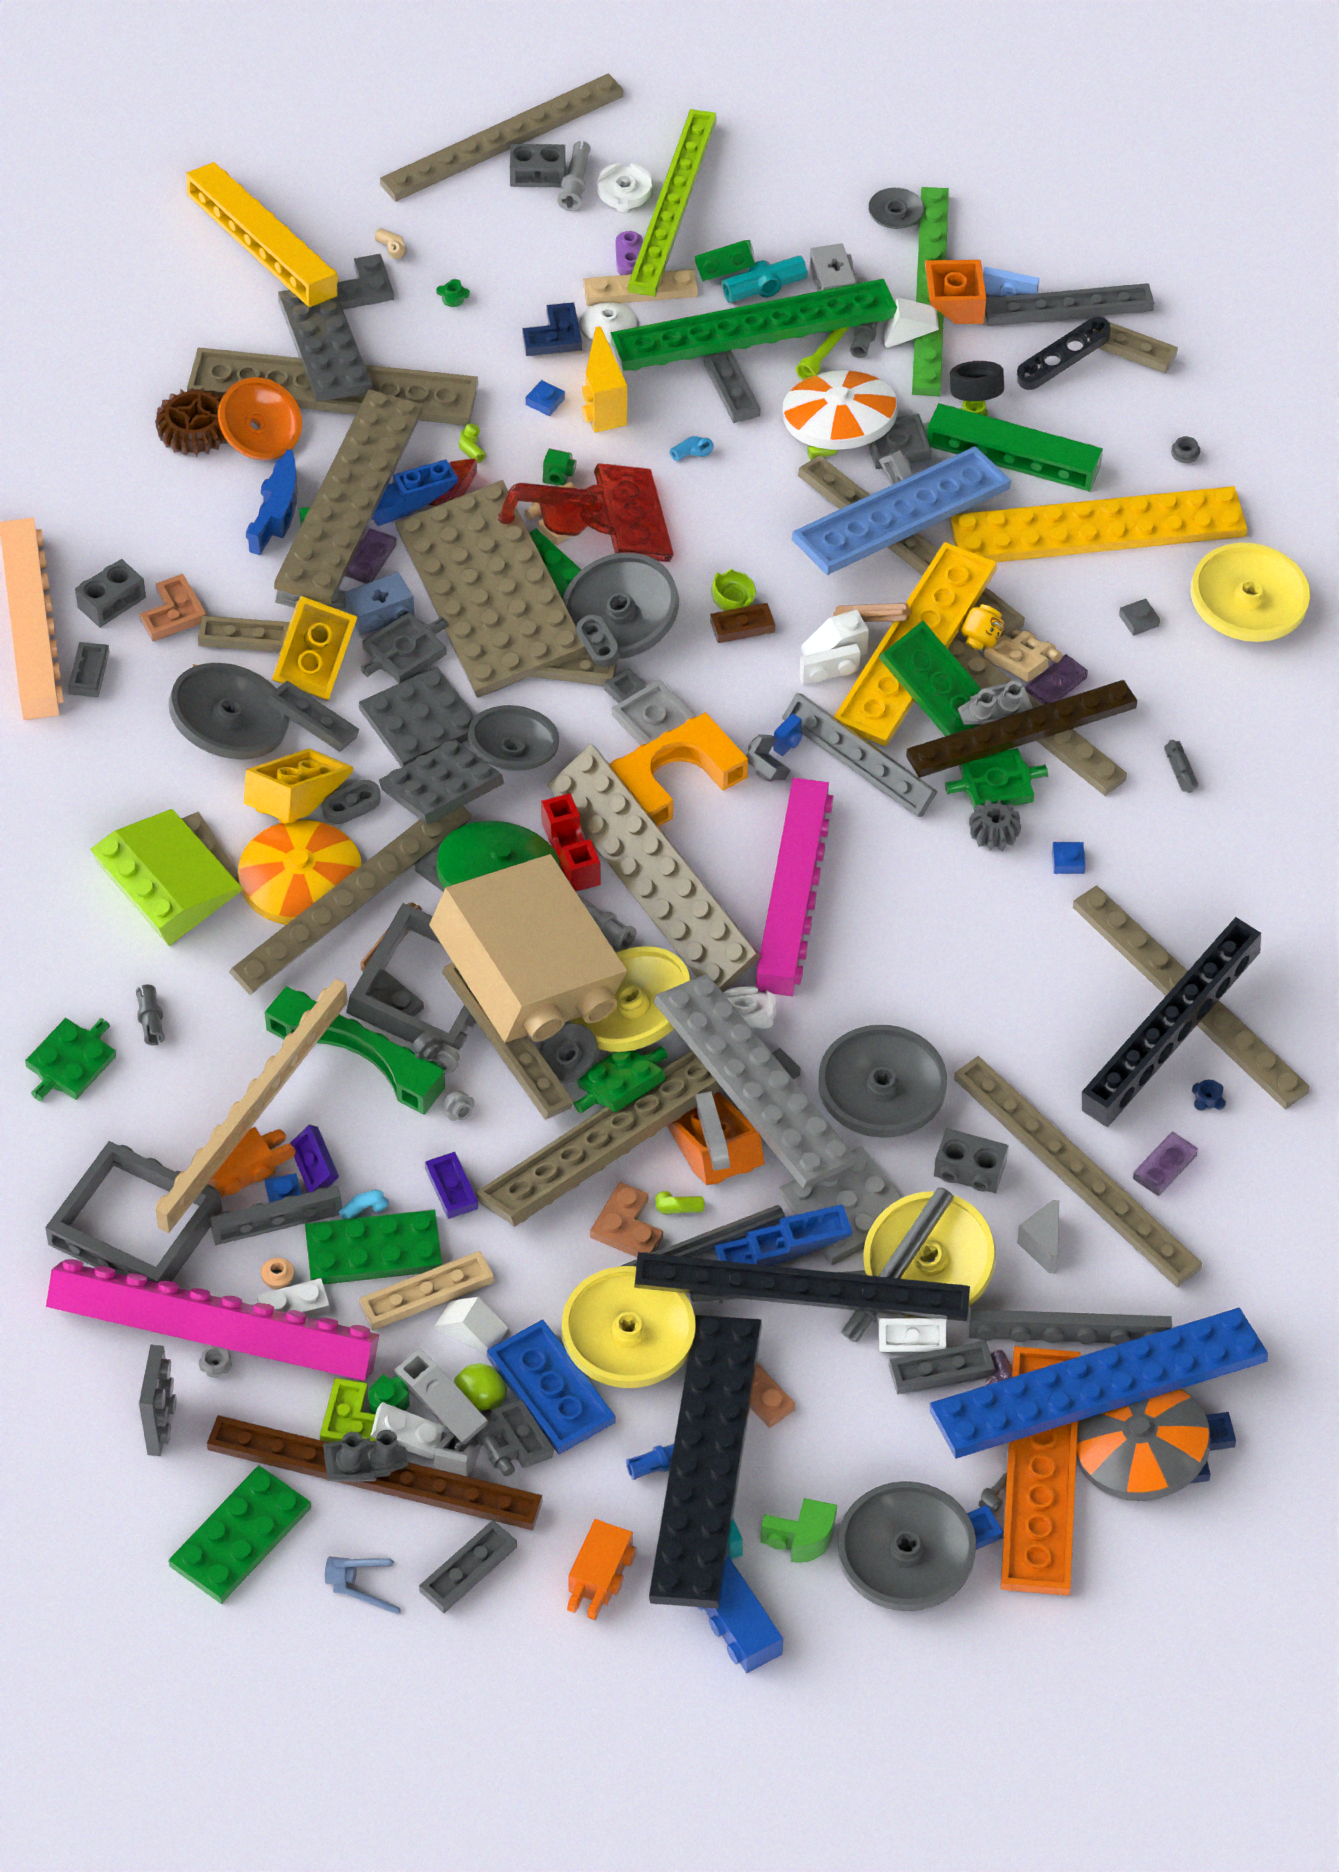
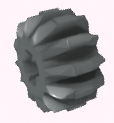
[969,799,1021,851]

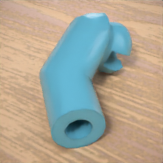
[339,1189,389,1219]

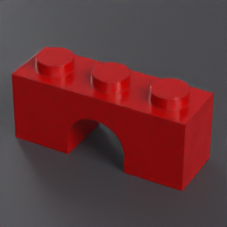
[541,793,601,892]

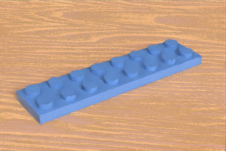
[792,446,1012,575]

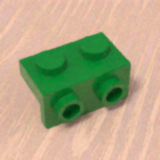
[694,239,756,282]

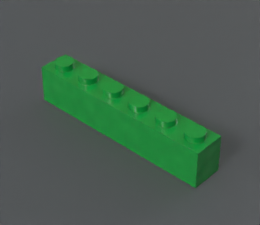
[927,403,1103,492]

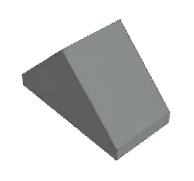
[1017,1200,1060,1273]
[433,1432,482,1477]

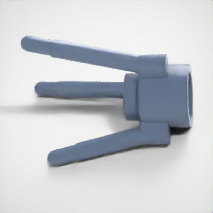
[325,1556,400,1614]

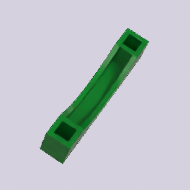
[264,986,445,1115]

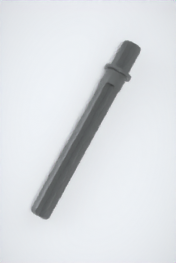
[842,1187,954,1342]
[621,1205,785,1266]

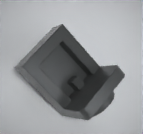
[746,734,791,782]

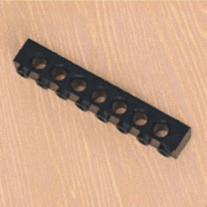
[1082,917,1261,1128]

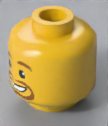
[961,604,1005,651]

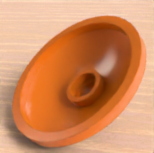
[218,377,302,461]

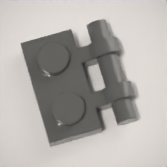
[474,1400,554,1476]

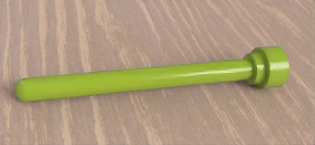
[795,327,850,380]

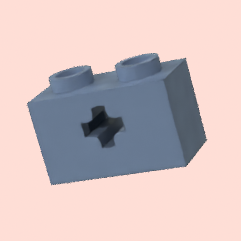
[345,572,415,635]

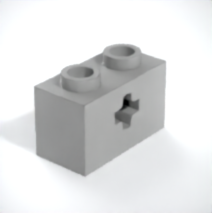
[809,243,859,291]

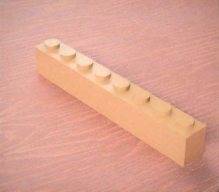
[0,518,64,720]

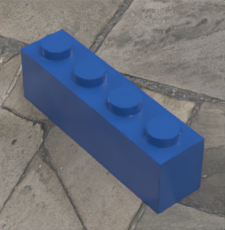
[697,1554,783,1674]

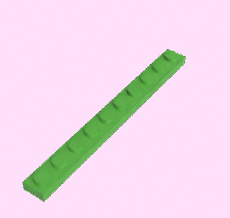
[912,187,949,396]

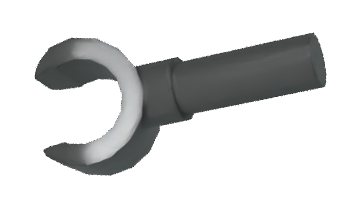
[978,1473,1007,1514]

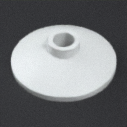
[580,302,636,345]

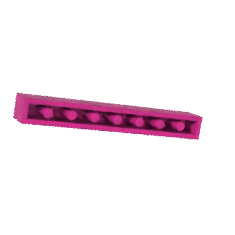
[756,778,834,997]

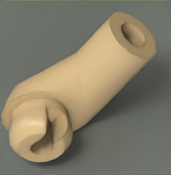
[375,228,406,259]

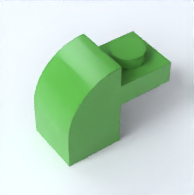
[760,1498,837,1563]

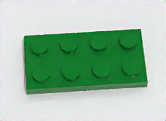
[878,620,982,736]
[305,1209,442,1285]
[168,1465,311,1604]

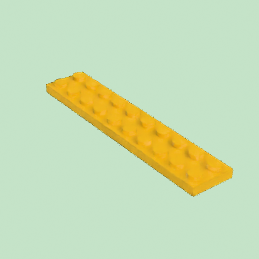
[949,486,1247,562]

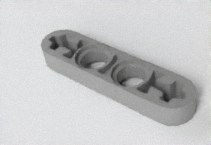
[695,1091,730,1171]

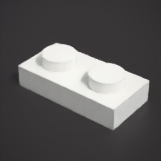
[799,643,861,685]
[257,1278,330,1318]
[879,1317,946,1352]
[370,1402,444,1460]

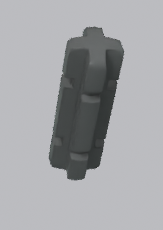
[1164,739,1198,793]

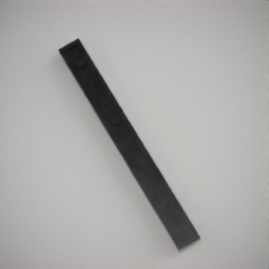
[634,1252,970,1321]

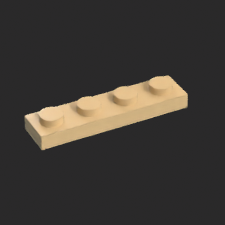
[583,269,698,306]
[359,1251,494,1331]

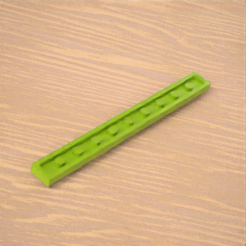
[628,109,716,297]

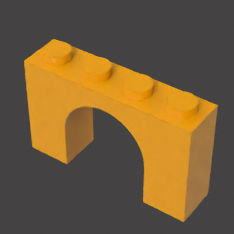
[610,712,748,826]

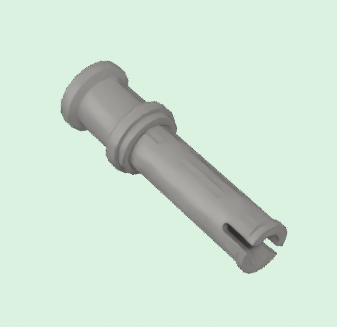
[557,141,591,211]
[578,895,637,951]

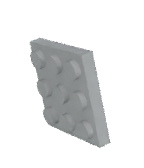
[779,1146,901,1265]

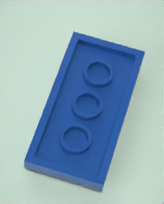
[486,1319,616,1455]

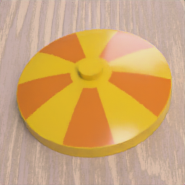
[238,820,362,925]

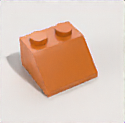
[925,260,987,324]

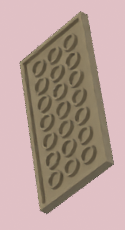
[395,480,587,698]

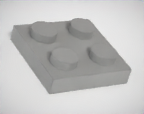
[612,679,696,745]

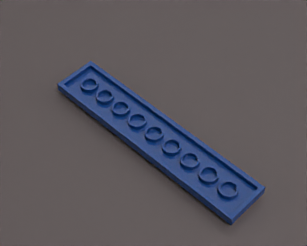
[930,1307,1268,1459]

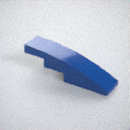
[714,1204,853,1266]

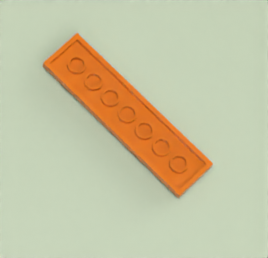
[1000,1346,1081,1596]

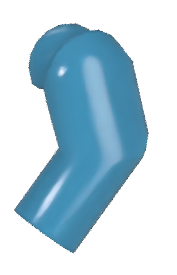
[669,436,714,462]

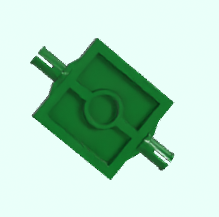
[945,748,1048,809]
[25,1017,116,1101]
[574,1046,668,1114]

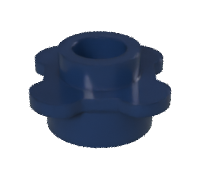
[1192,1079,1226,1111]

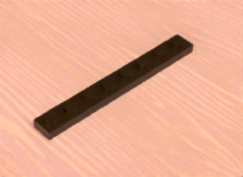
[906,680,1138,778]

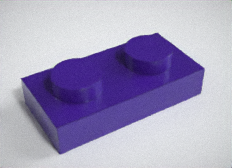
[290,1124,339,1193]
[425,1152,478,1219]

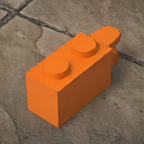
[208,1127,296,1198]
[567,1519,637,1620]

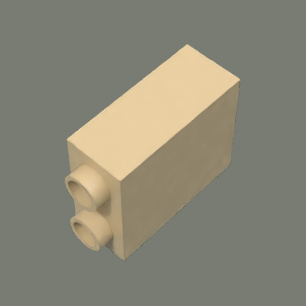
[429,854,627,1043]

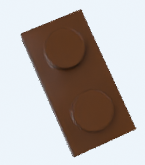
[710,603,775,643]

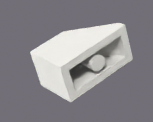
[801,609,869,656]

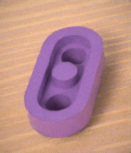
[615,231,643,275]

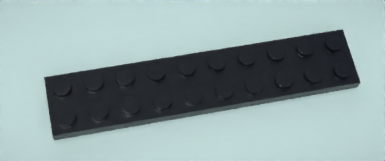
[649,1315,762,1609]

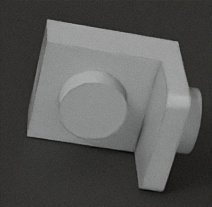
[879,450,925,485]

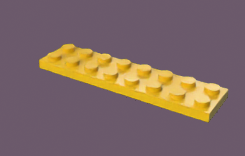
[834,542,997,747]

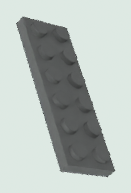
[278,289,372,402]

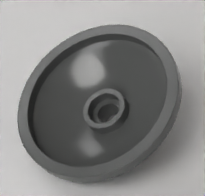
[468,705,559,771]

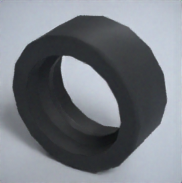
[949,361,1005,401]

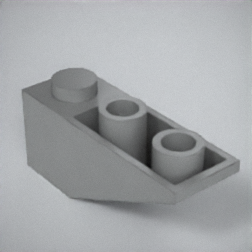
[394,1347,489,1445]

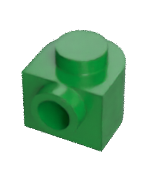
[542,448,577,486]
[368,1374,410,1414]

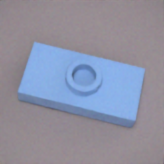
[983,267,1040,297]

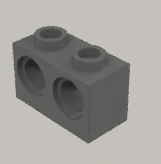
[510,144,566,188]
[75,559,146,628]
[934,1128,1009,1194]

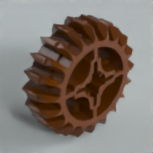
[155,387,227,457]

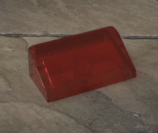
[429,459,477,506]

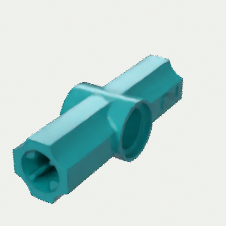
[722,255,808,303]

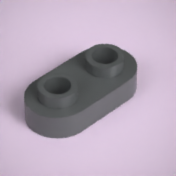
[576,614,621,667]
[323,780,381,824]

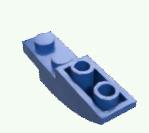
[246,449,298,555]
[371,459,458,526]

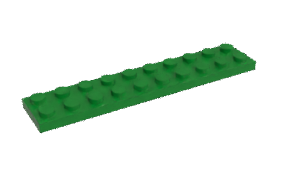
[610,279,898,371]

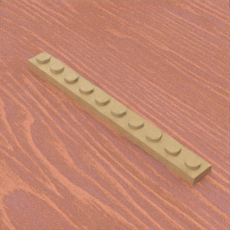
[155,979,348,1233]

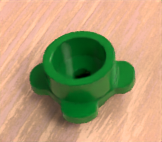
[436,279,470,307]

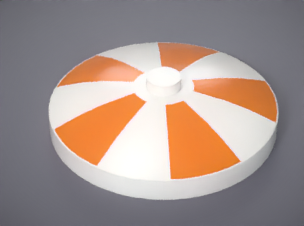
[783,370,897,450]

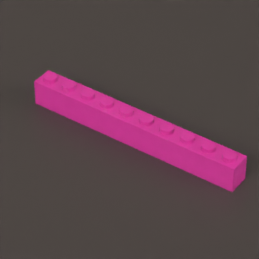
[46,1259,380,1381]

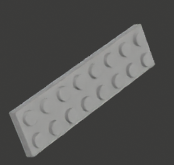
[654,974,857,1189]

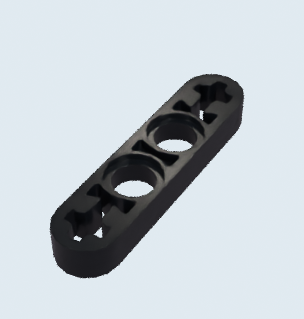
[1017,317,1111,390]

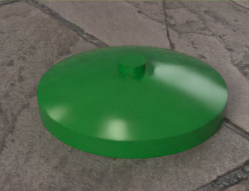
[436,821,561,889]

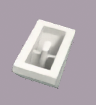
[883,298,939,348]
[434,1297,509,1353]

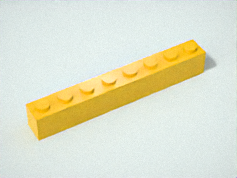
[186,162,339,308]

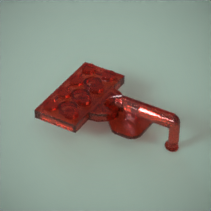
[498,463,674,562]

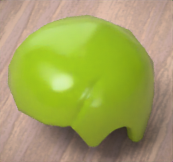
[711,569,756,611]
[453,1363,507,1412]

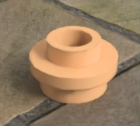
[261,1258,294,1290]

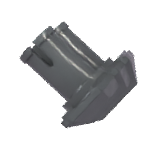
[323,1430,408,1482]

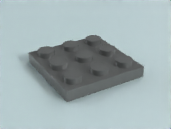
[359,666,475,767]
[379,739,504,825]

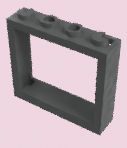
[346,903,476,1050]
[45,1141,223,1283]

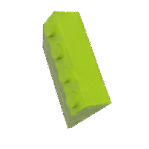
[90,809,243,946]

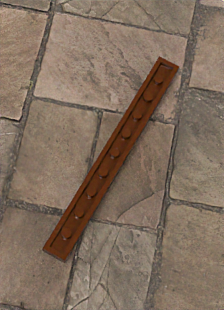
[207,1415,543,1531]

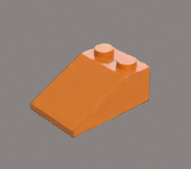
[667,1092,765,1185]

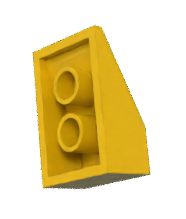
[582,326,627,433]
[272,596,357,701]
[244,748,353,823]

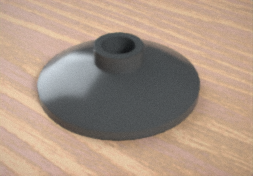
[868,187,924,229]
[540,1024,598,1083]

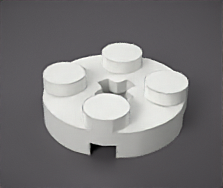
[597,163,652,213]
[723,987,777,1029]

